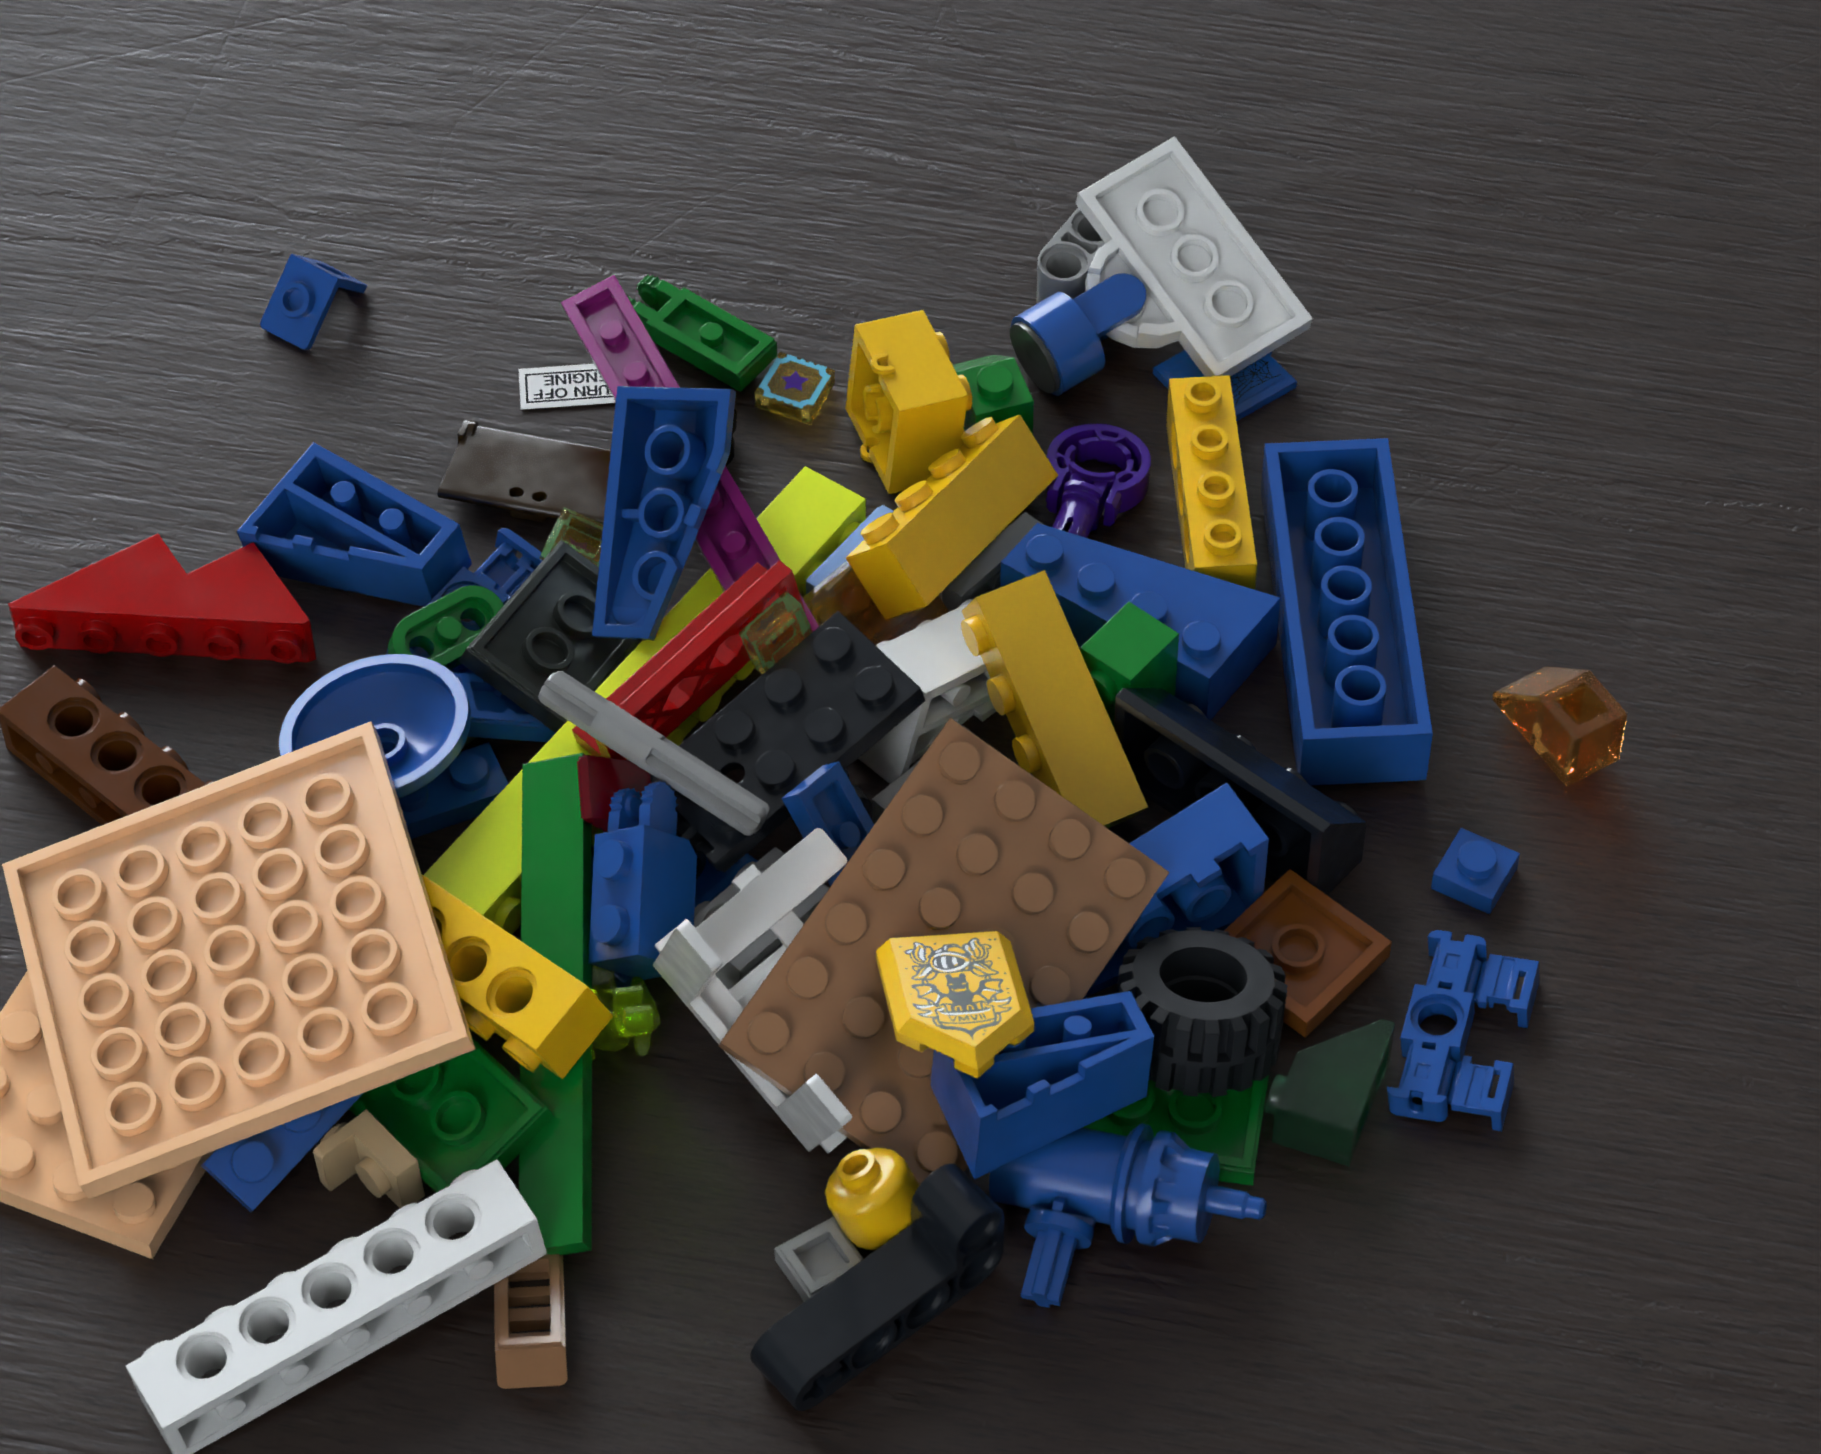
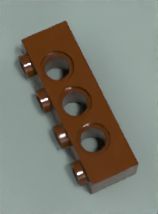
[0,665,213,825]

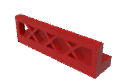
[572,560,805,761]

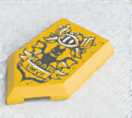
[876,931,1035,1078]

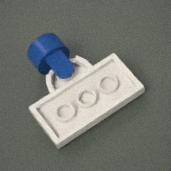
[1010,136,1313,396]

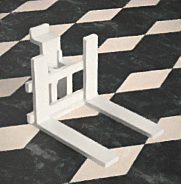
[653,828,853,1154]

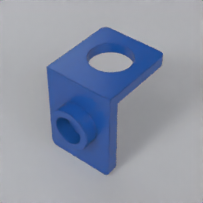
[260,254,368,350]

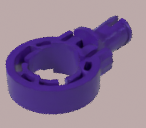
[1045,424,1151,538]

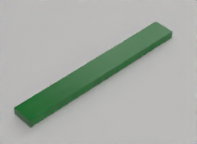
[519,753,592,1256]

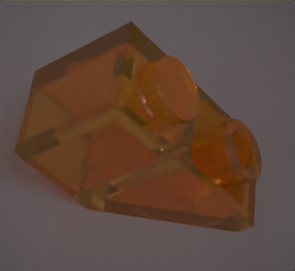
[1492,666,1628,787]

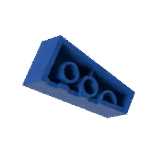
[1083,783,1269,999]

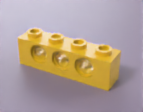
[1166,375,1257,590]
[422,875,613,1079]

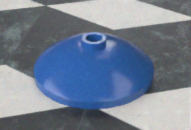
[279,654,471,799]

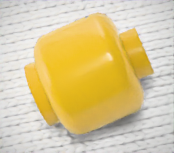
[825,1147,920,1250]

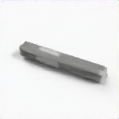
[538,671,770,836]

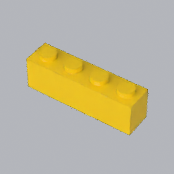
[846,415,1058,620]
[961,570,1148,828]

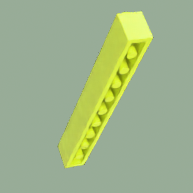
[424,466,866,935]

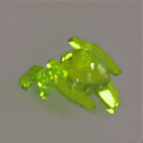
[592,965,661,1062]

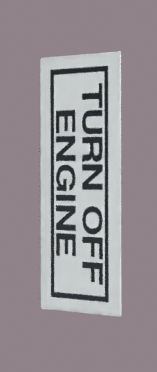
[519,364,616,410]

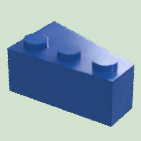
[237,442,472,607]
[930,991,1154,1179]

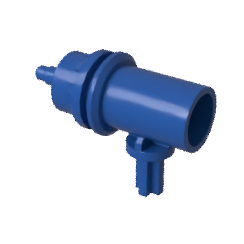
[989,1124,1267,1308]

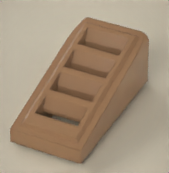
[494,1254,567,1389]

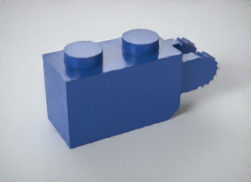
[588,781,697,980]

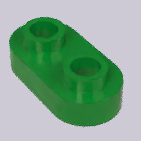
[388,585,504,670]

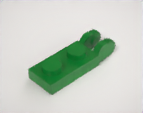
[628,274,777,392]

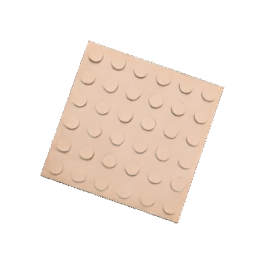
[2,721,475,1199]

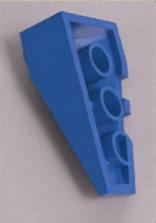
[592,386,736,640]

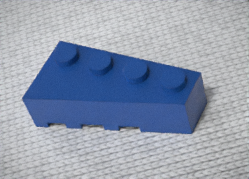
[1000,523,1280,720]

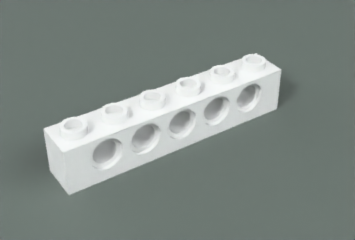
[126,1159,547,1454]

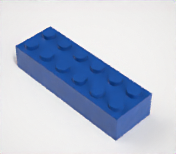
[1261,438,1433,785]

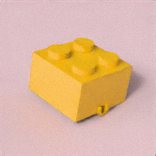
[845,310,972,494]

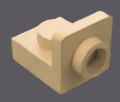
[313,1109,425,1208]

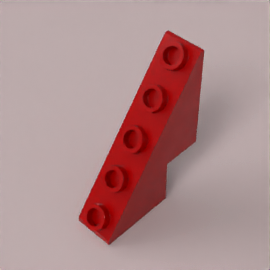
[8,533,317,664]

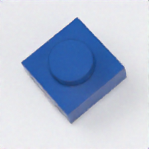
[1431,828,1520,915]

